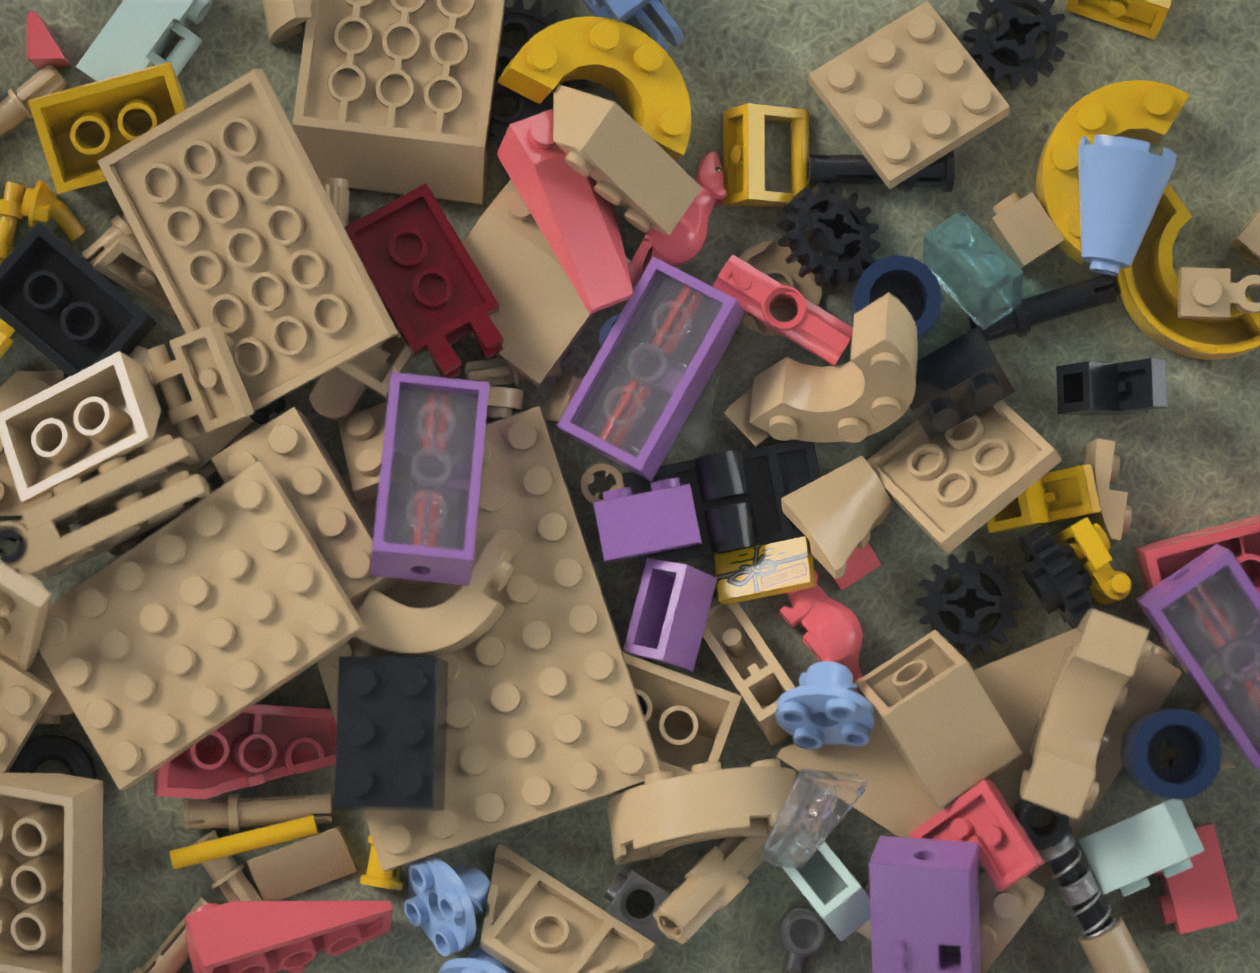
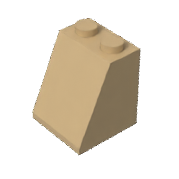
[855,630,1022,808]

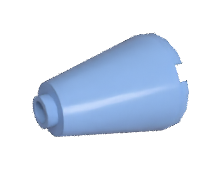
[1078,135,1177,276]

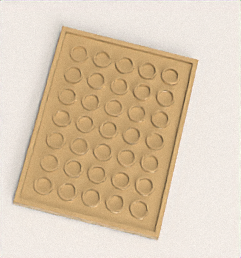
[317,406,662,872]

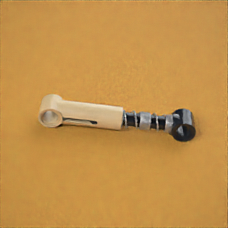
[1014,796,1151,973]

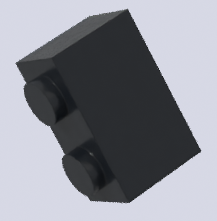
[909,326,1015,440]

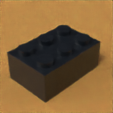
[0,222,157,377]
[334,656,448,811]

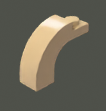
[356,540,514,657]

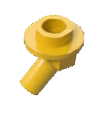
[21,180,86,241]

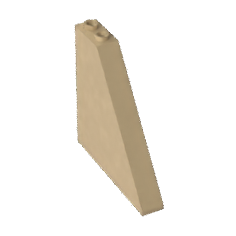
[775,628,1183,888]

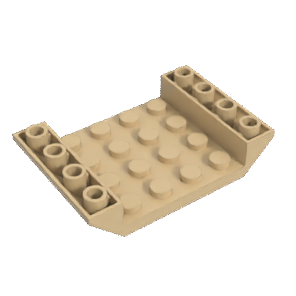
[292,0,506,205]

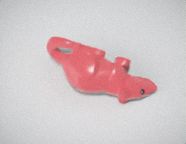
[628,151,727,286]
[779,571,863,695]

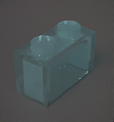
[923,210,1024,330]

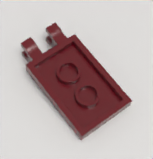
[344,183,504,378]

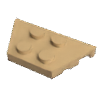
[480,844,656,973]

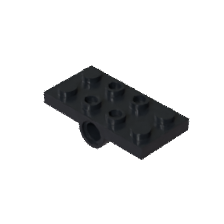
[623,440,821,569]

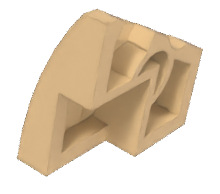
[781,455,892,579]

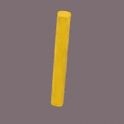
[169,815,318,870]

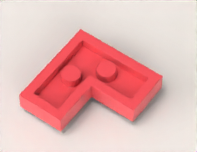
[909,779,1045,891]

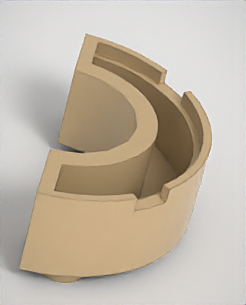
[749,293,918,443]
[1020,609,1152,819]
[606,759,806,866]

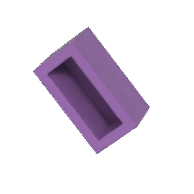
[593,478,702,563]
[623,558,717,672]

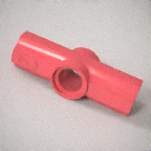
[712,254,853,366]

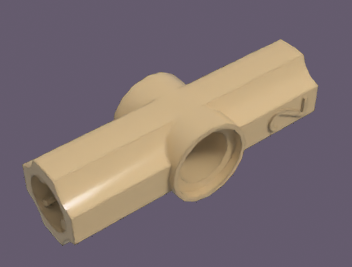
[653,835,779,944]

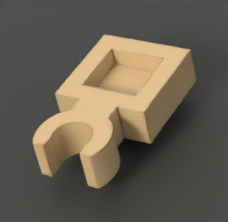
[1177,267,1260,320]

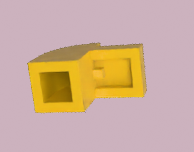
[987,464,1101,533]

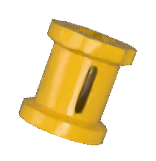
[359,834,404,890]

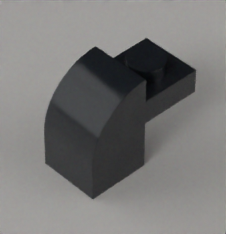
[1056,358,1168,416]

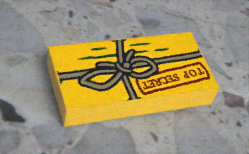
[714,536,816,605]

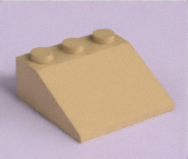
[462,179,631,387]

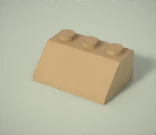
[553,84,702,235]
[0,352,161,504]
[622,652,742,777]

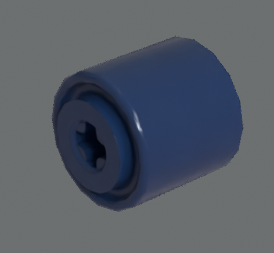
[849,255,942,342]
[1120,709,1222,800]

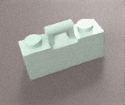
[76,0,212,82]

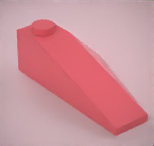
[497,109,634,314]
[152,703,337,799]
[185,901,393,973]

